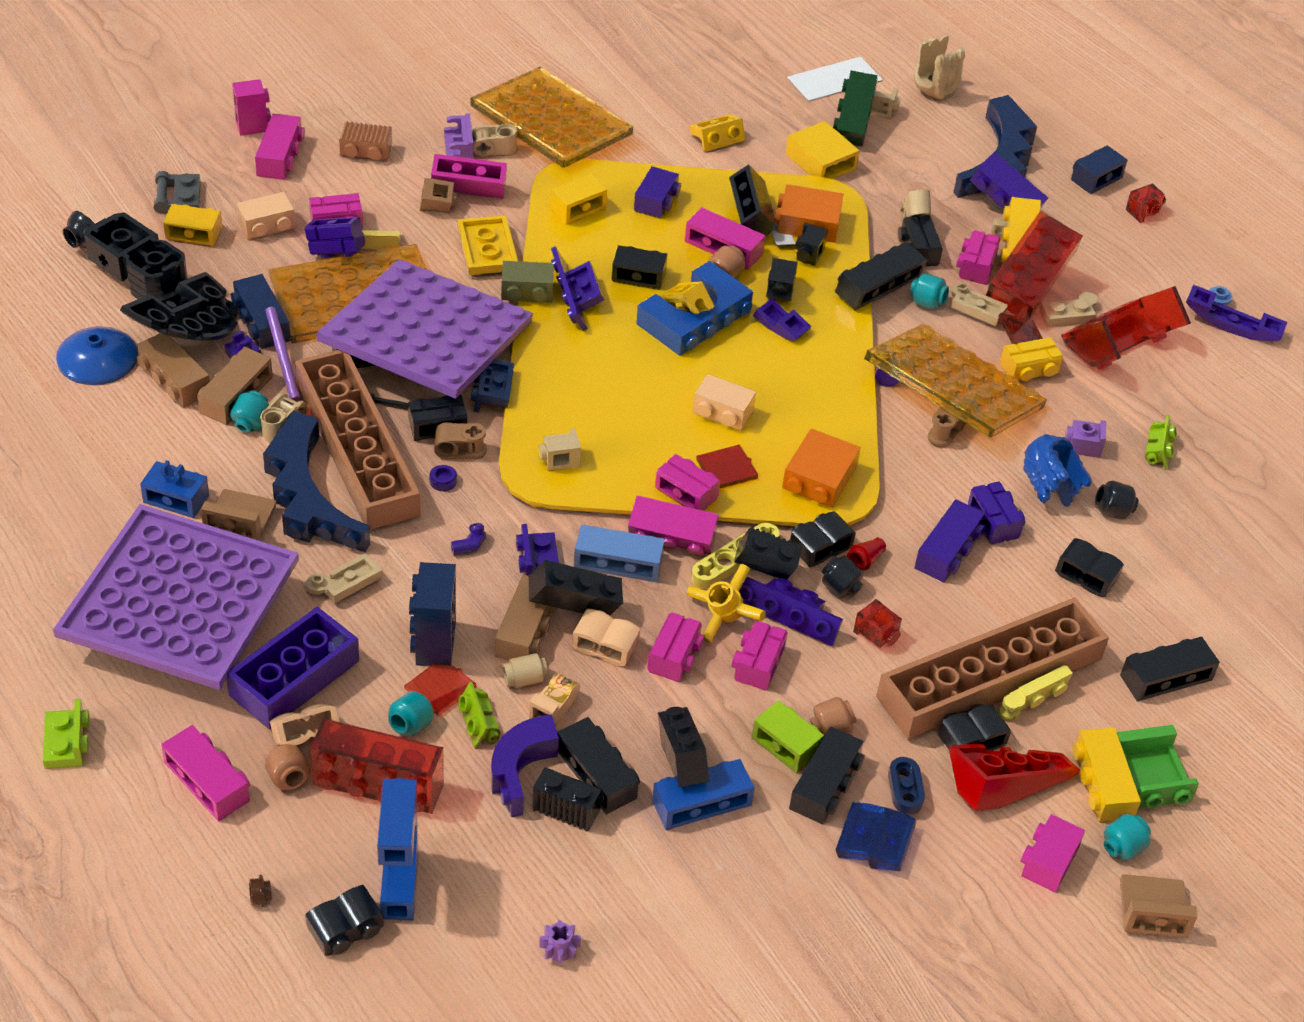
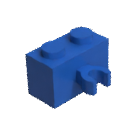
[140,460,209,518]

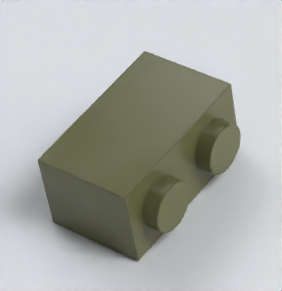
[501,261,554,302]

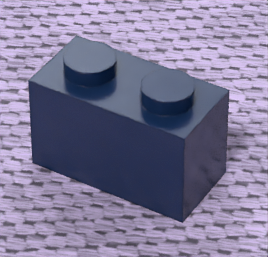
[1071,145,1128,194]

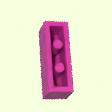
[255,113,305,180]
[431,154,507,199]
[685,207,765,270]
[628,495,719,555]
[161,725,250,822]

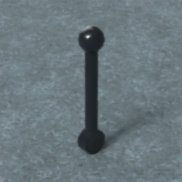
[369,393,408,408]

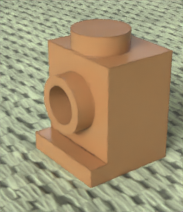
[420,178,457,213]

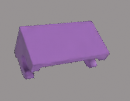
[444,113,473,159]

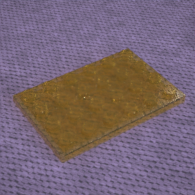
[470,67,634,168]
[269,244,427,343]
[864,324,1047,438]

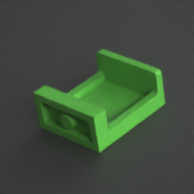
[1117,725,1199,808]

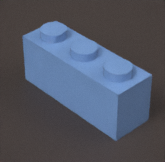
[574,524,665,582]

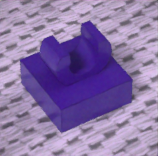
[225,331,261,358]

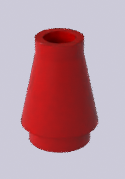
[847,537,886,571]

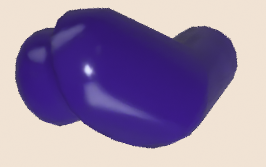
[451,523,486,555]

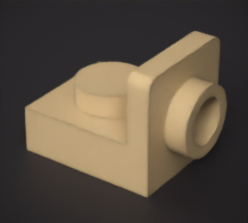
[870,88,901,119]

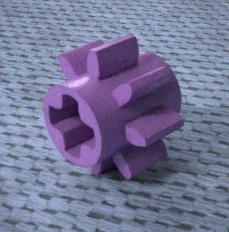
[539,920,581,964]

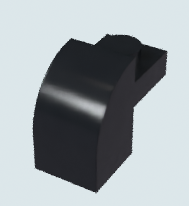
[766,258,798,301]

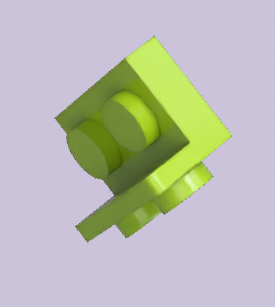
[43,699,90,769]

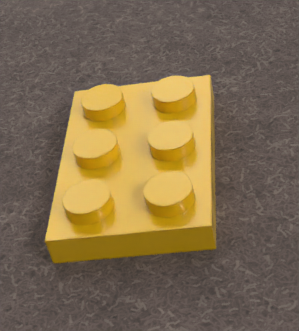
[457,215,518,275]

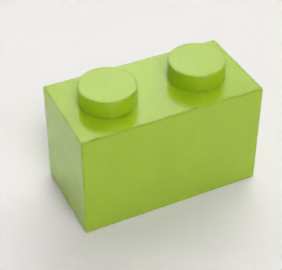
[752,700,824,774]

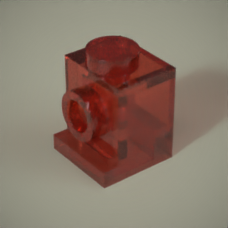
[1125,183,1166,223]
[853,599,902,648]

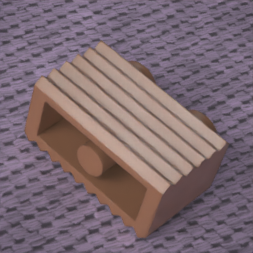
[339,121,392,161]

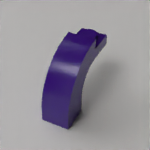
[491,715,559,817]

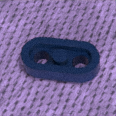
[888,757,925,814]

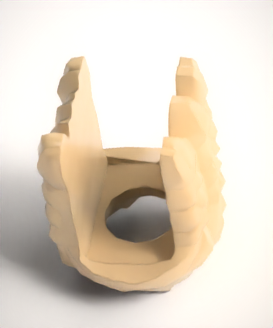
[914,34,965,100]

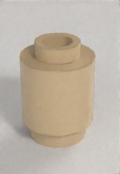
[502,653,548,688]

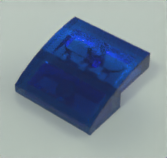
[835,802,917,871]

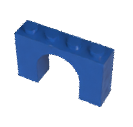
[636,261,753,356]
[377,778,419,920]

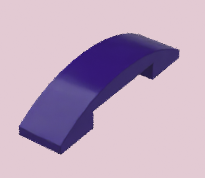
[1186,284,1287,341]

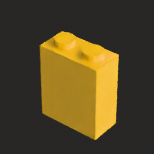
[786,121,860,179]

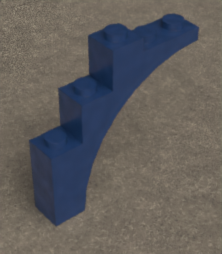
[953,95,1037,198]
[263,411,370,552]

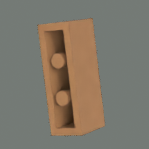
[137,333,210,408]
[197,347,273,425]
[495,575,557,660]

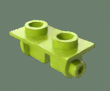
[1145,415,1177,470]
[458,682,501,748]

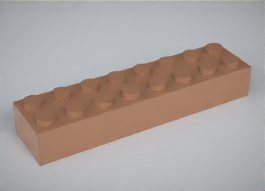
[295,350,421,530]
[876,597,1109,740]

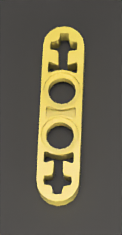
[691,523,780,589]

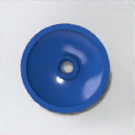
[56,326,138,385]

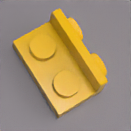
[689,114,745,152]

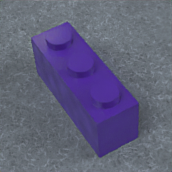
[970,152,1048,210]
[914,499,986,583]

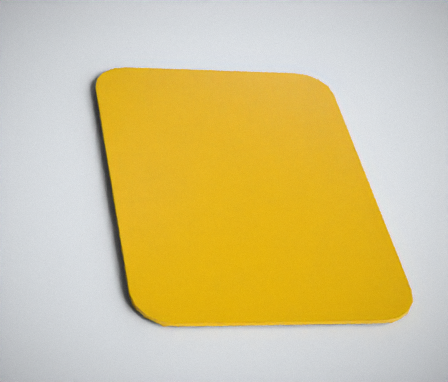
[499,159,880,526]

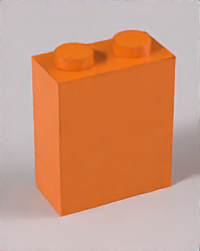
[775,184,844,243]
[782,428,861,507]

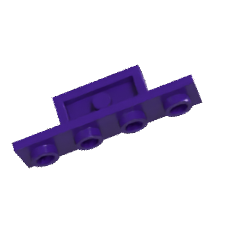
[551,246,605,331]
[739,577,843,646]

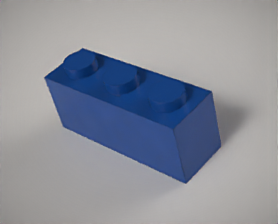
[652,759,755,830]

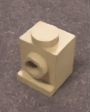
[538,429,581,471]

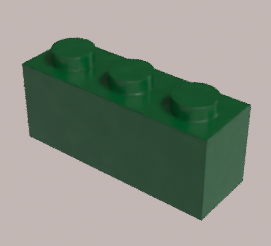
[833,70,878,146]

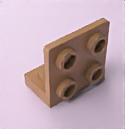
[201,489,276,541]
[1120,874,1197,938]

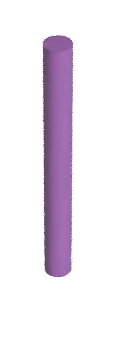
[265,307,301,402]

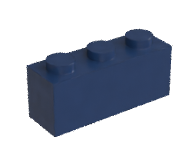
[231,274,291,349]

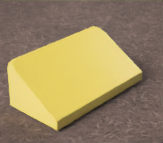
[361,230,401,250]

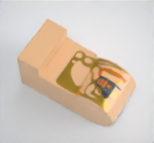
[529,673,580,727]

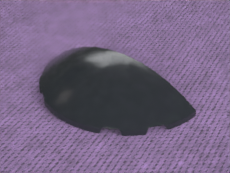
[120,271,238,341]

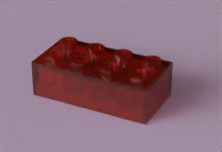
[986,211,1083,322]
[310,718,444,814]

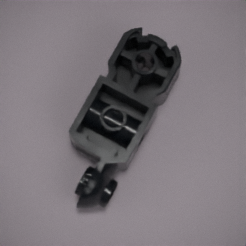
[63,210,188,299]

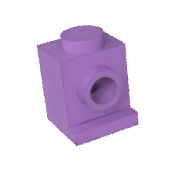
[1065,420,1106,458]

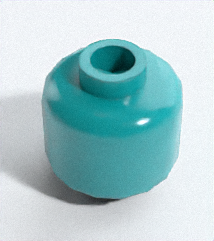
[910,273,949,309]
[230,391,269,433]
[388,691,433,736]
[1104,814,1151,861]

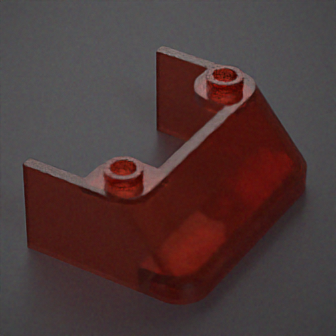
[1061,286,1191,370]

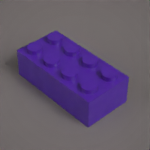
[227,606,360,729]

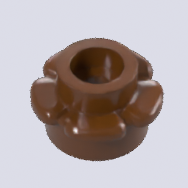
[249,875,272,907]

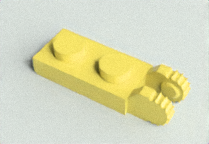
[998,665,1073,722]

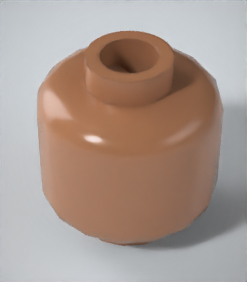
[709,246,745,279]
[810,697,857,737]
[265,744,310,790]

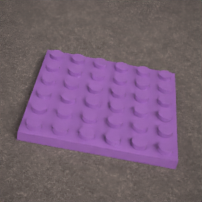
[317,259,533,399]
[53,504,299,690]

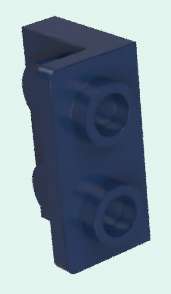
[470,359,514,412]

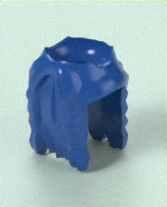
[1023,434,1092,507]

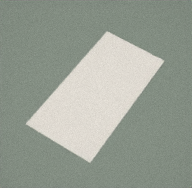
[787,57,883,101]

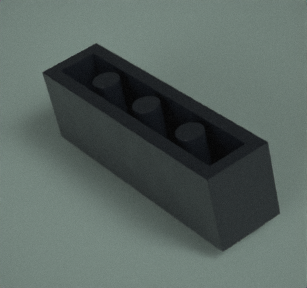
[835,242,928,310]

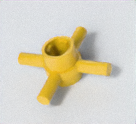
[687,564,766,643]

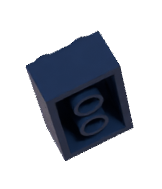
[409,562,456,667]

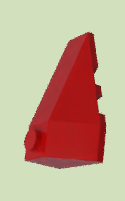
[949,743,1080,811]

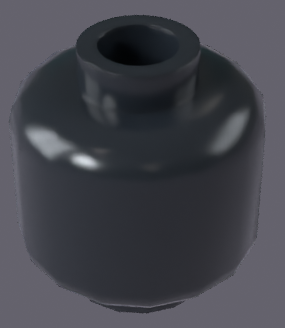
[1095,480,1139,519]
[821,556,864,598]

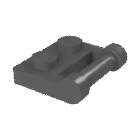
[153,171,201,214]

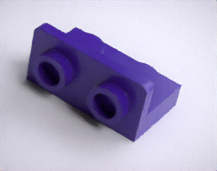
[516,524,559,576]

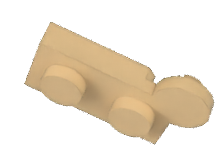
[951,283,1008,326]
[1040,292,1098,327]
[306,553,382,604]

